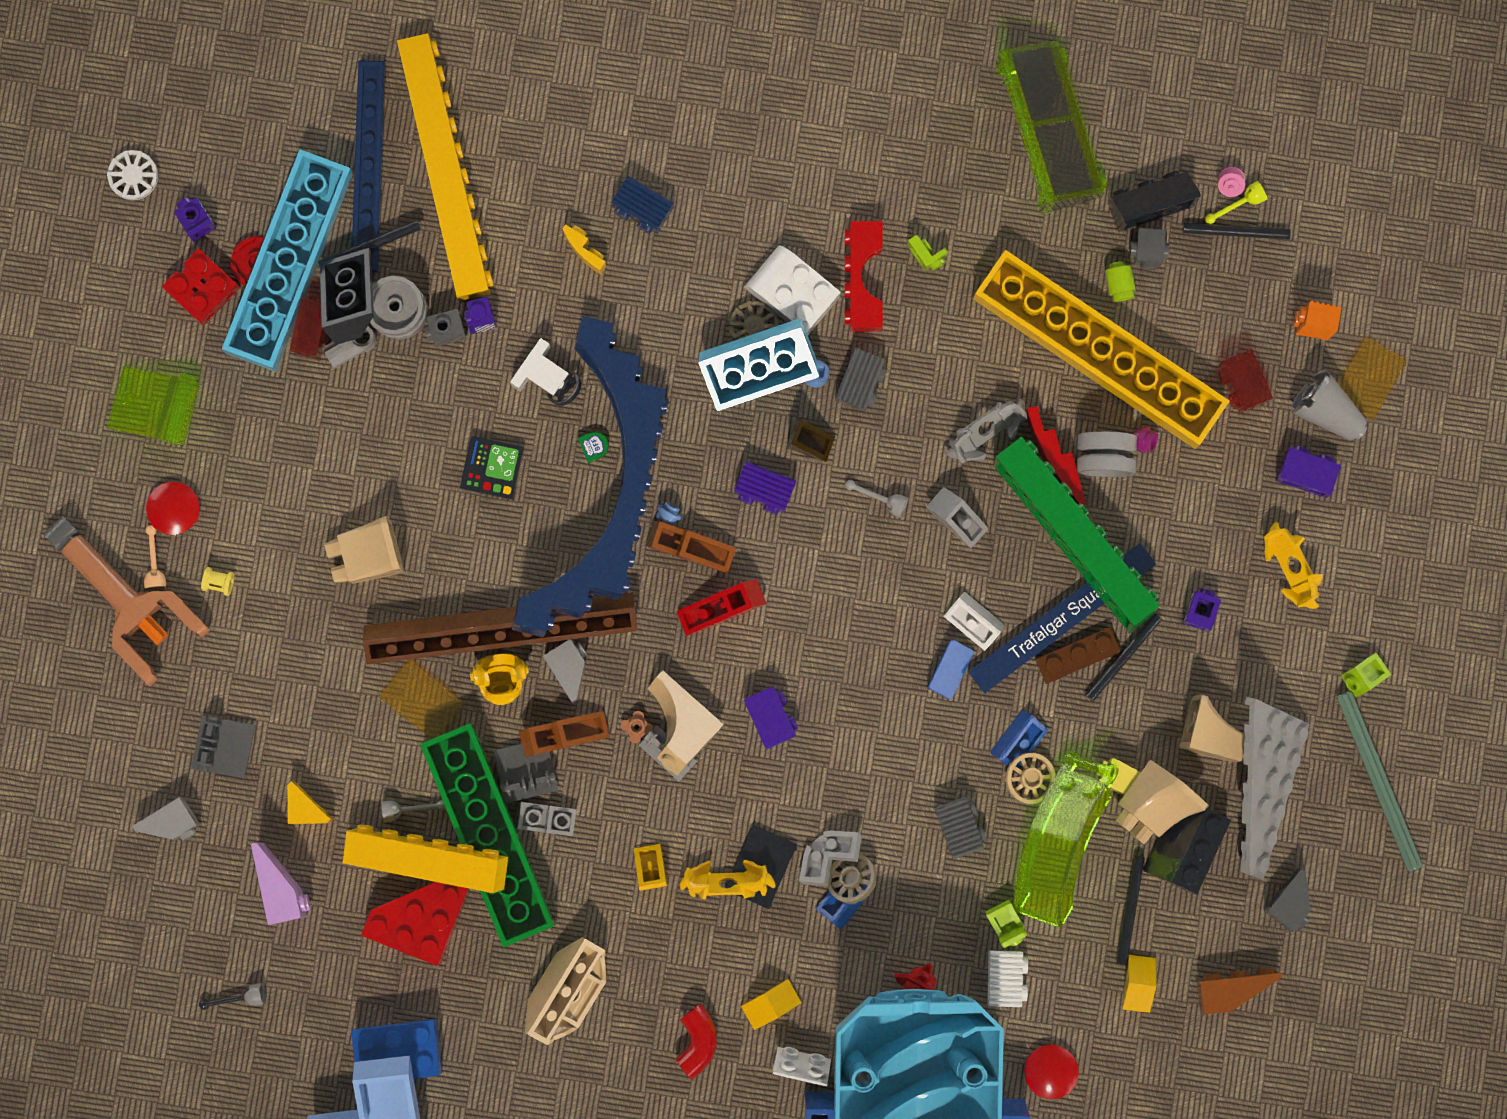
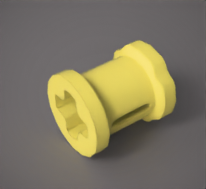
[201,567,234,596]

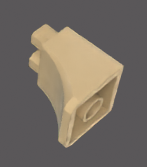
[324,516,405,584]
[1179,694,1245,762]
[1115,760,1209,845]

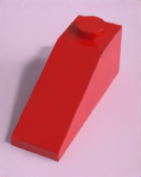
[676,579,767,636]

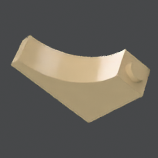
[648,670,724,776]

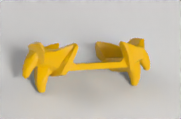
[1264,522,1323,609]
[680,860,776,900]

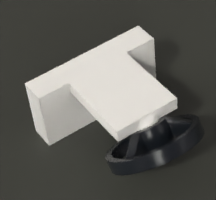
[510,338,581,406]

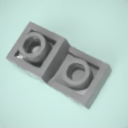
[516,802,577,836]

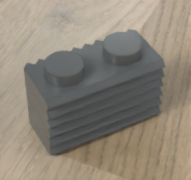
[835,348,888,412]
[934,797,987,859]

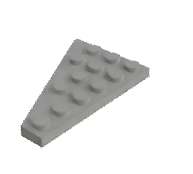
[1240,697,1310,880]

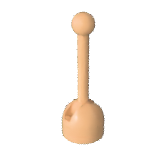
[144,525,166,591]

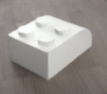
[744,245,841,335]

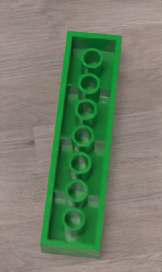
[993,436,1160,634]
[420,723,556,948]

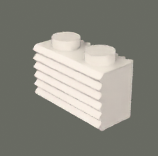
[987,950,1028,1007]

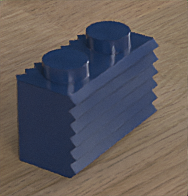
[611,176,674,234]

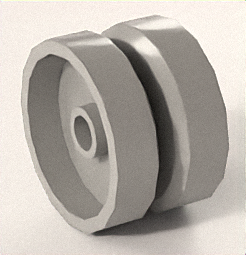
[370,276,428,340]
[1076,431,1137,477]

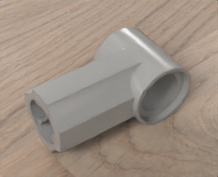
[322,326,377,369]

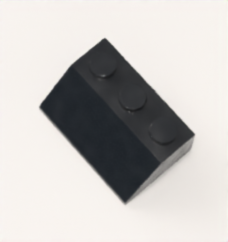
[1108,171,1201,232]
[320,248,374,345]
[1144,809,1231,895]

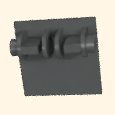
[191,715,255,779]
[493,744,559,803]

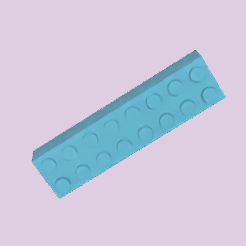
[222,149,353,372]

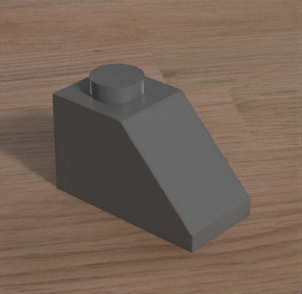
[1264,868,1311,932]

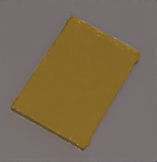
[1339,337,1407,421]
[379,659,464,740]

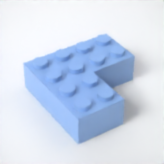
[307,1056,420,1119]

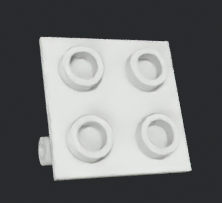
[773,1047,831,1087]

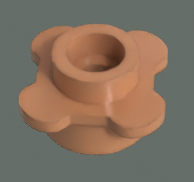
[621,711,653,743]

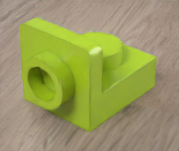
[907,235,948,271]
[1341,652,1392,697]

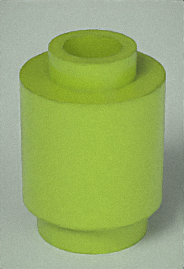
[1105,261,1136,302]

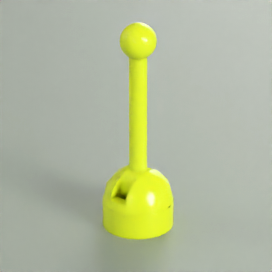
[1205,181,1267,224]

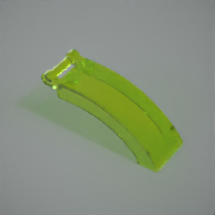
[1014,750,1119,928]

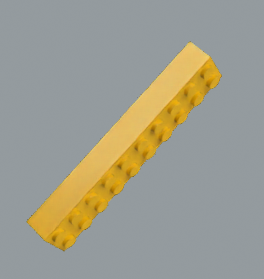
[973,250,1230,449]

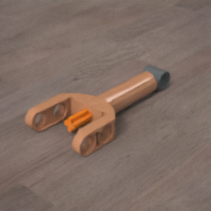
[43,516,210,687]

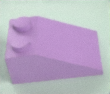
[251,843,311,925]

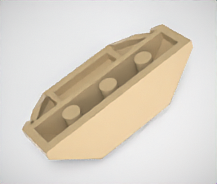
[525,937,606,1045]

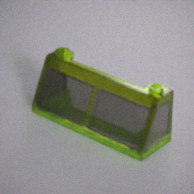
[995,40,1107,215]

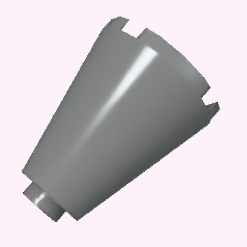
[1291,370,1367,441]

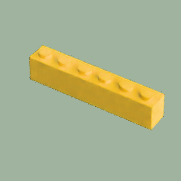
[343,825,508,893]

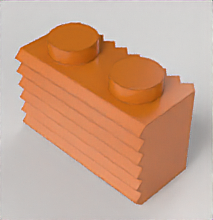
[1293,300,1341,340]

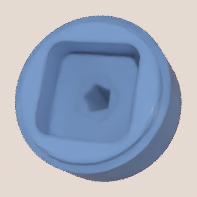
[805,360,830,387]

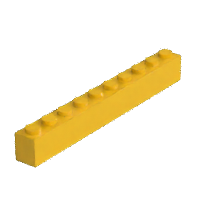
[397,33,494,302]

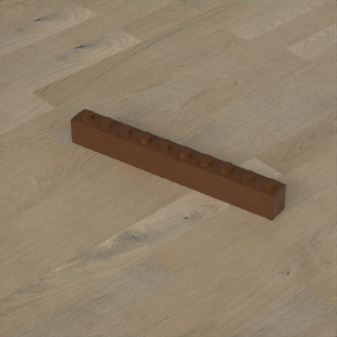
[362,592,637,665]

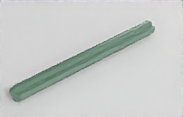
[1337,691,1422,871]

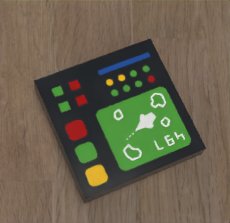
[460,436,524,500]

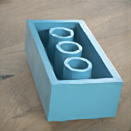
[698,318,819,411]

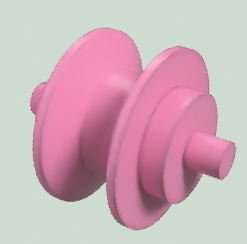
[1218,167,1245,197]

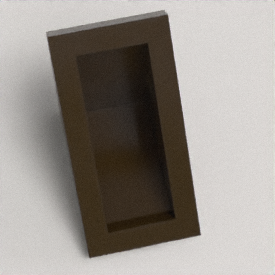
[787,418,835,462]

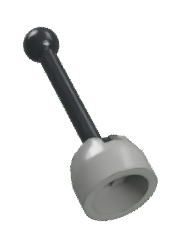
[199,983,266,1010]

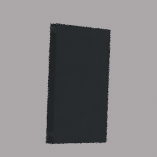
[725,825,797,909]

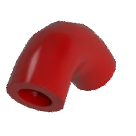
[675,1003,718,1080]

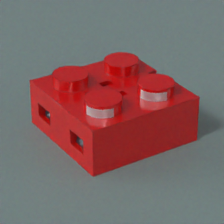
[161,248,240,327]

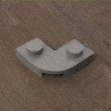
[799,831,862,886]

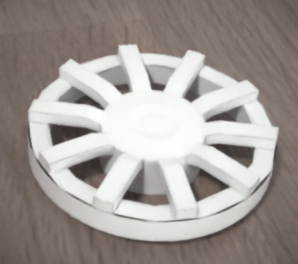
[107,150,158,200]

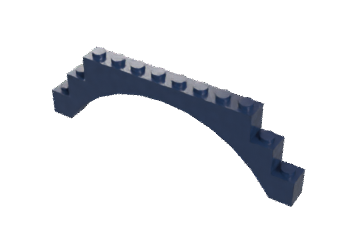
[512,316,669,637]

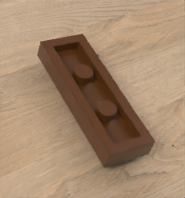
[1035,627,1121,684]

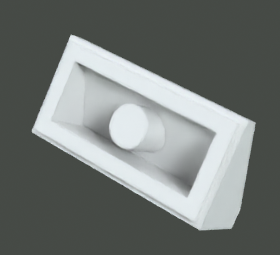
[943,592,1005,651]

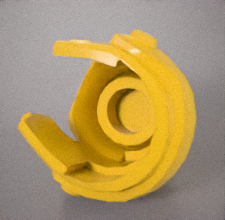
[470,653,529,705]

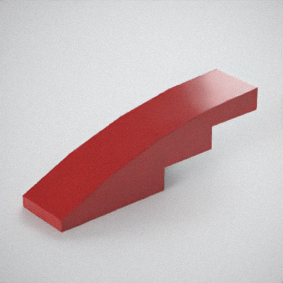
[1026,406,1086,506]

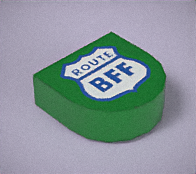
[578,432,609,464]

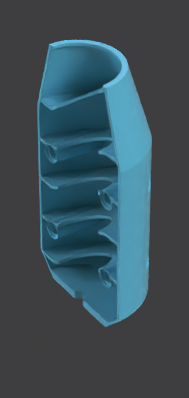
[834,989,1004,1119]

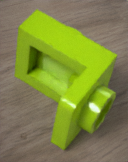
[985,899,1027,948]

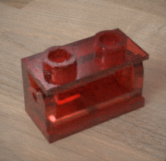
[290,299,327,361]
[1217,349,1273,414]

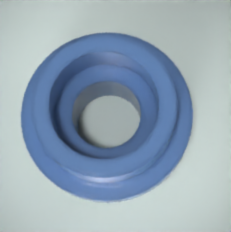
[656,502,682,525]

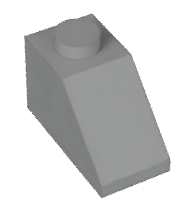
[926,487,989,548]
[543,639,587,703]
[132,797,201,842]

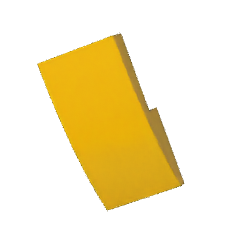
[563,224,606,275]

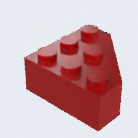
[361,882,471,966]

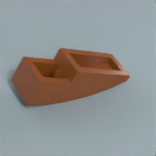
[645,521,736,573]
[519,711,610,758]

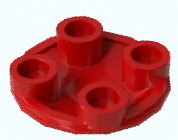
[146,481,200,535]
[1024,1044,1079,1100]

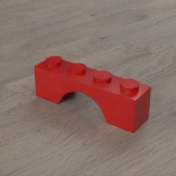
[844,221,883,332]

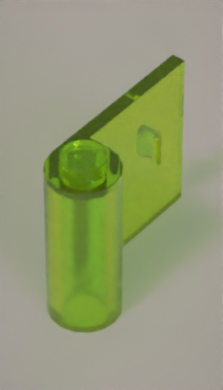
[107,366,200,446]

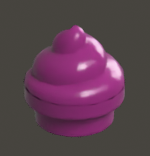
[1130,426,1158,453]

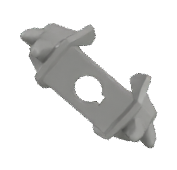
[944,399,1028,463]

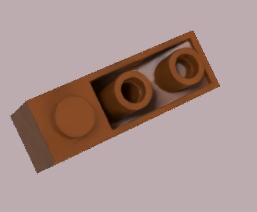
[1196,967,1283,1015]

